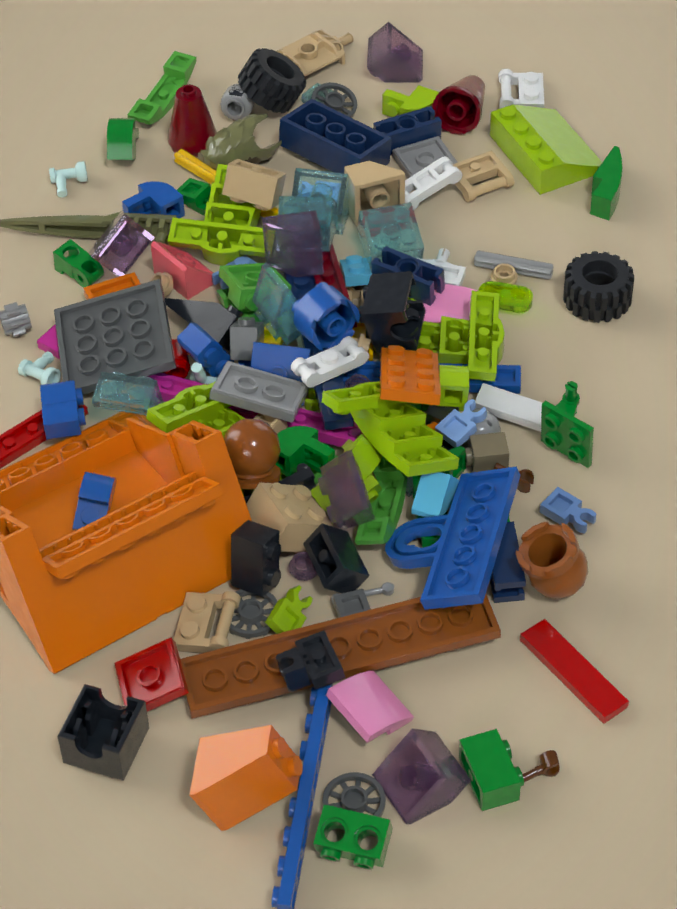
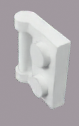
[498,69,544,109]

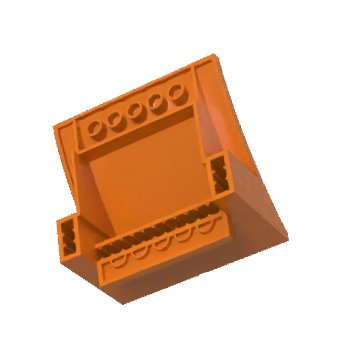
[0,406,252,674]

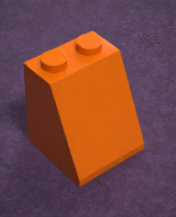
[189,725,303,831]

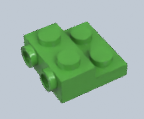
[219,262,292,311]

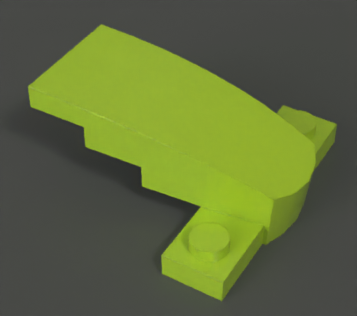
[167,164,278,266]
[417,290,504,382]
[146,381,286,497]
[322,381,459,477]

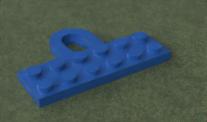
[385,466,521,609]

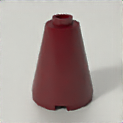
[432,75,485,135]
[168,84,217,157]

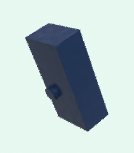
[279,99,392,178]

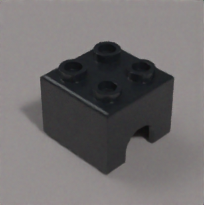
[358,271,426,354]
[57,684,149,781]

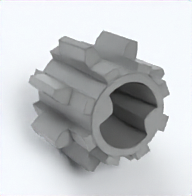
[0,302,32,337]

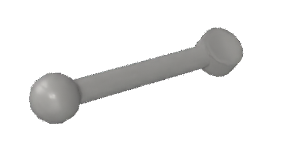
[331,582,394,604]

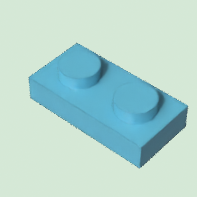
[340,255,372,287]

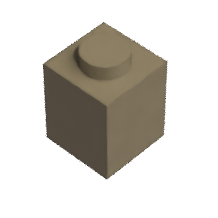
[465,432,509,472]

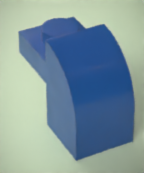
[122,181,185,218]
[72,472,117,531]

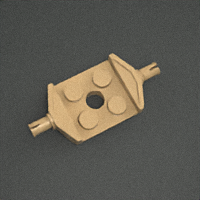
[277,29,354,76]

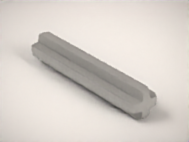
[474,250,554,280]

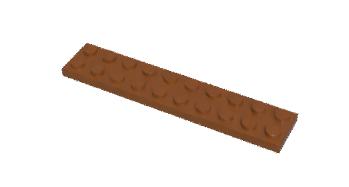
[180,594,501,719]

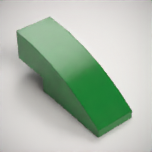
[590,146,623,221]

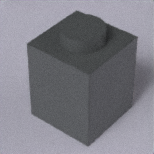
[230,317,264,361]

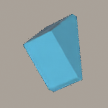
[411,472,459,517]

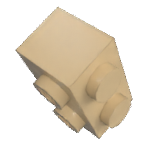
[222,159,286,211]

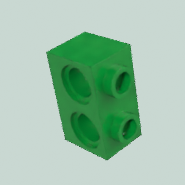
[313,804,393,870]

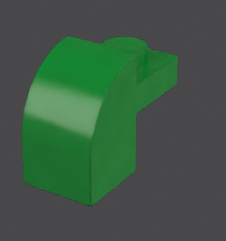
[107,118,139,160]
[275,426,335,477]

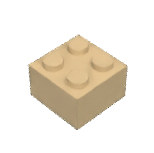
[246,482,334,553]

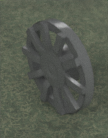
[311,82,357,118]
[229,589,277,639]
[323,772,386,818]

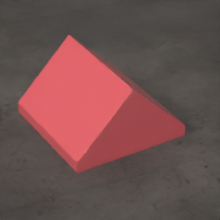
[151,240,214,300]

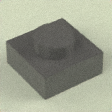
[333,589,371,618]

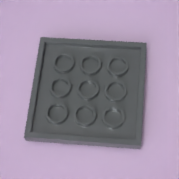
[54,279,176,395]

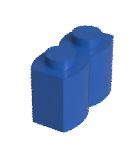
[177,322,234,377]
[40,380,86,439]

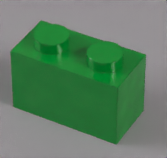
[459,729,524,811]

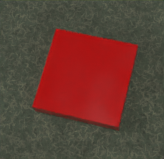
[114,637,189,712]

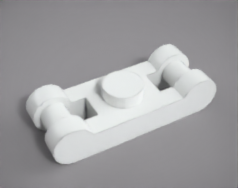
[405,156,463,211]
[291,336,369,387]

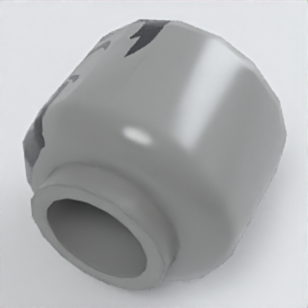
[220,84,255,120]

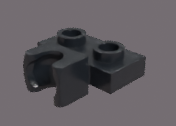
[276,630,346,692]

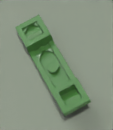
[127,51,197,125]
[355,456,408,545]

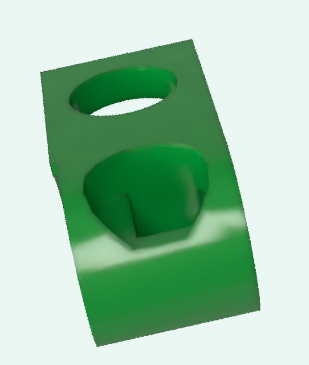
[53,239,104,288]

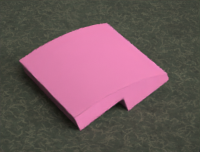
[423,284,478,323]
[326,670,414,743]

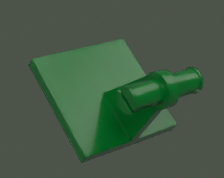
[541,381,594,468]

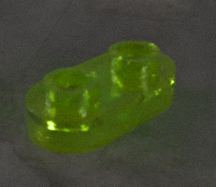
[479,281,533,313]

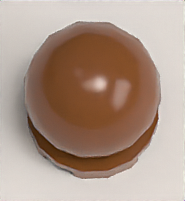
[224,419,281,490]
[516,521,589,599]

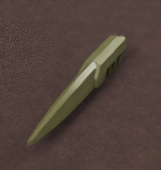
[0,212,177,247]

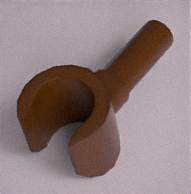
[494,463,534,493]
[522,750,560,782]

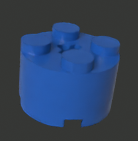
[292,282,360,350]

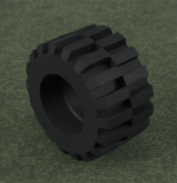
[238,48,306,113]
[563,251,634,323]

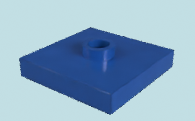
[251,342,311,406]

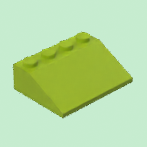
[490,104,603,195]

